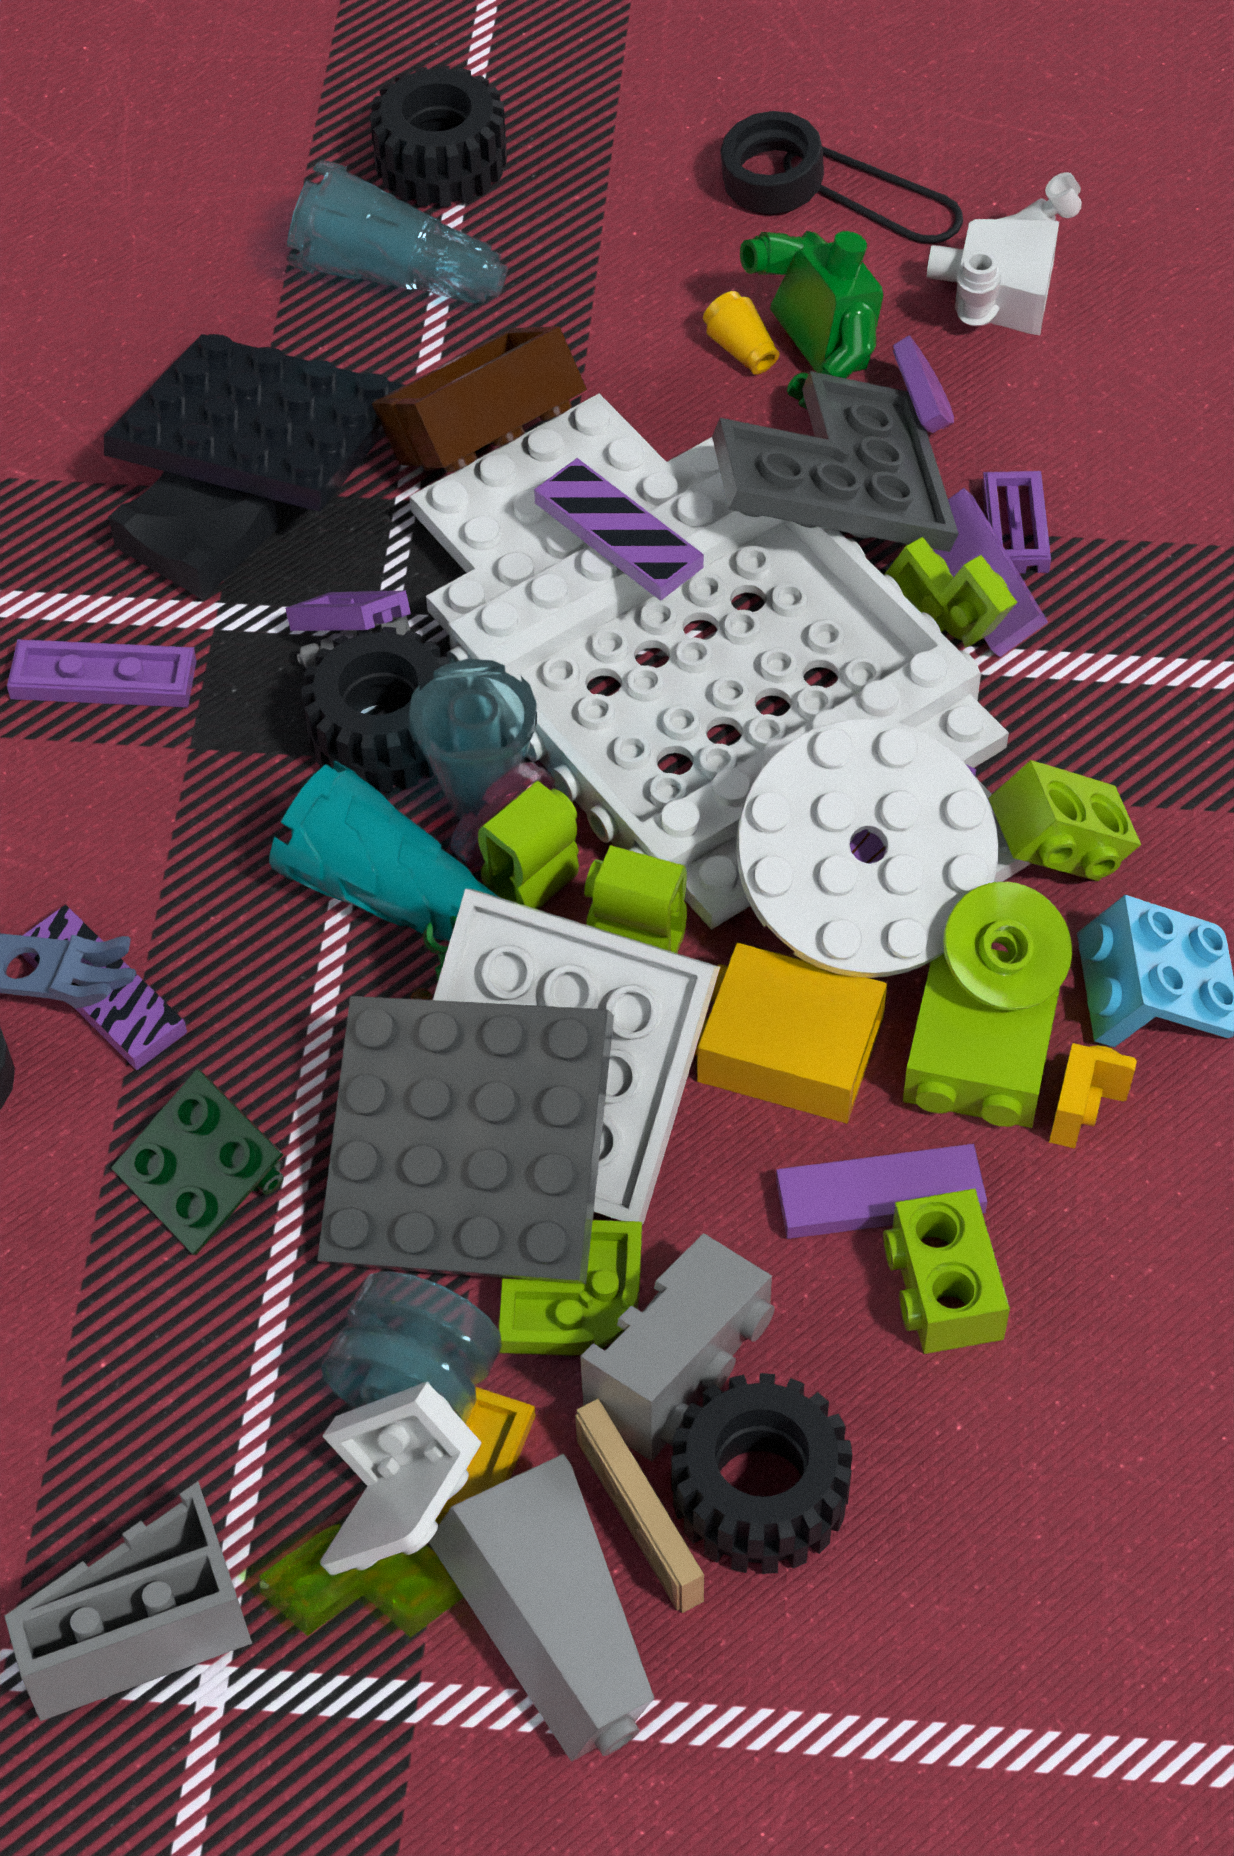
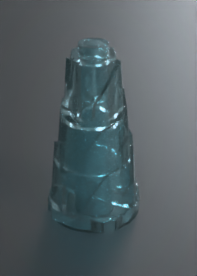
[286,160,508,304]

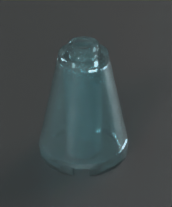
[409,659,537,824]

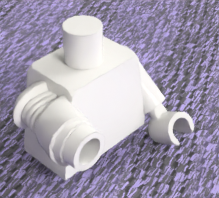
[927,172,1082,335]

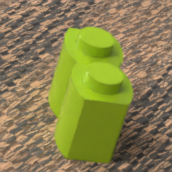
[478,781,579,909]
[584,845,687,953]

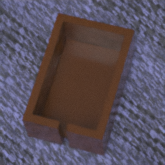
[372,326,587,473]

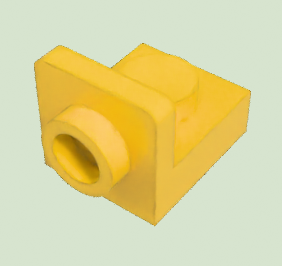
[1049,1043,1137,1149]

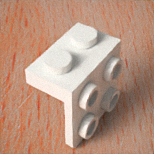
[320,1381,482,1575]

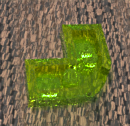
[259,1523,464,1638]

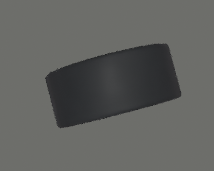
[720,111,824,214]

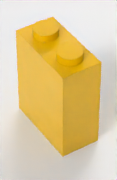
[694,943,887,1124]

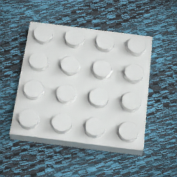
[433,889,720,1224]

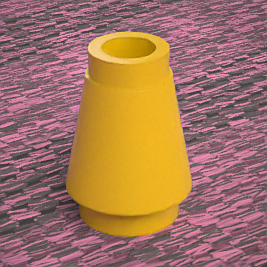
[703,291,780,375]

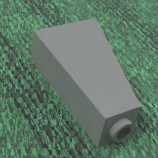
[429,1454,655,1762]

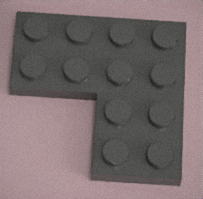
[712,371,959,552]

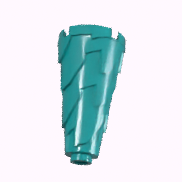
[269,761,500,942]

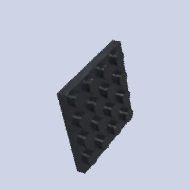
[104,334,405,512]

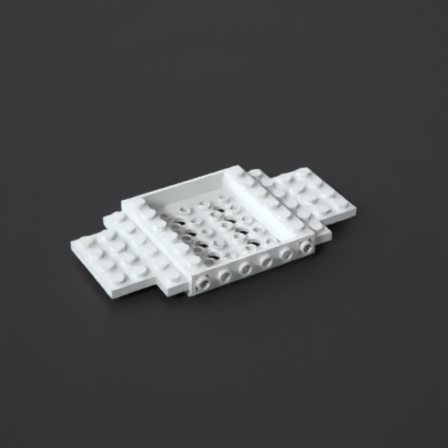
[410,393,1032,930]

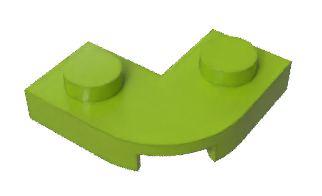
[884,537,1018,648]
[498,1220,642,1355]

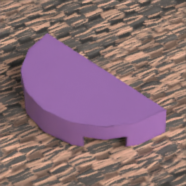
[892,335,954,433]

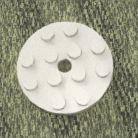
[736,718,998,978]

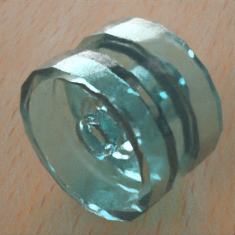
[321,1271,502,1424]

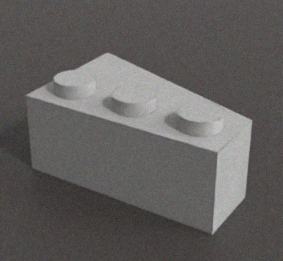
[581,1233,775,1461]
[4,1481,252,1721]

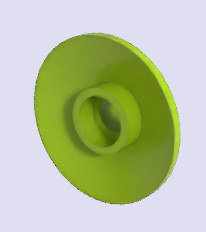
[943,881,1072,1010]

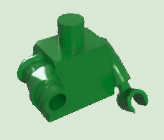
[740,231,884,409]

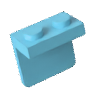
[1077,895,1234,1047]

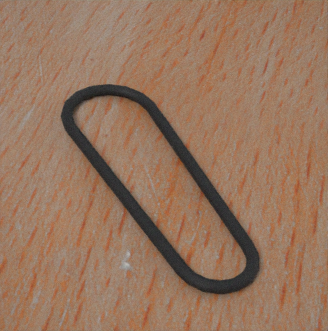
[783,146,963,243]

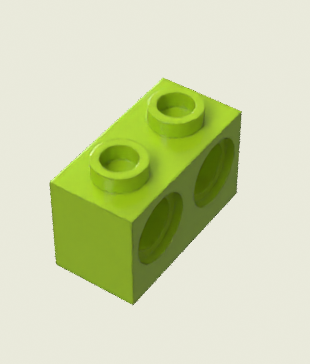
[988,760,1141,881]
[883,1188,1010,1354]

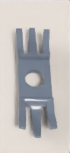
[0,933,136,1009]

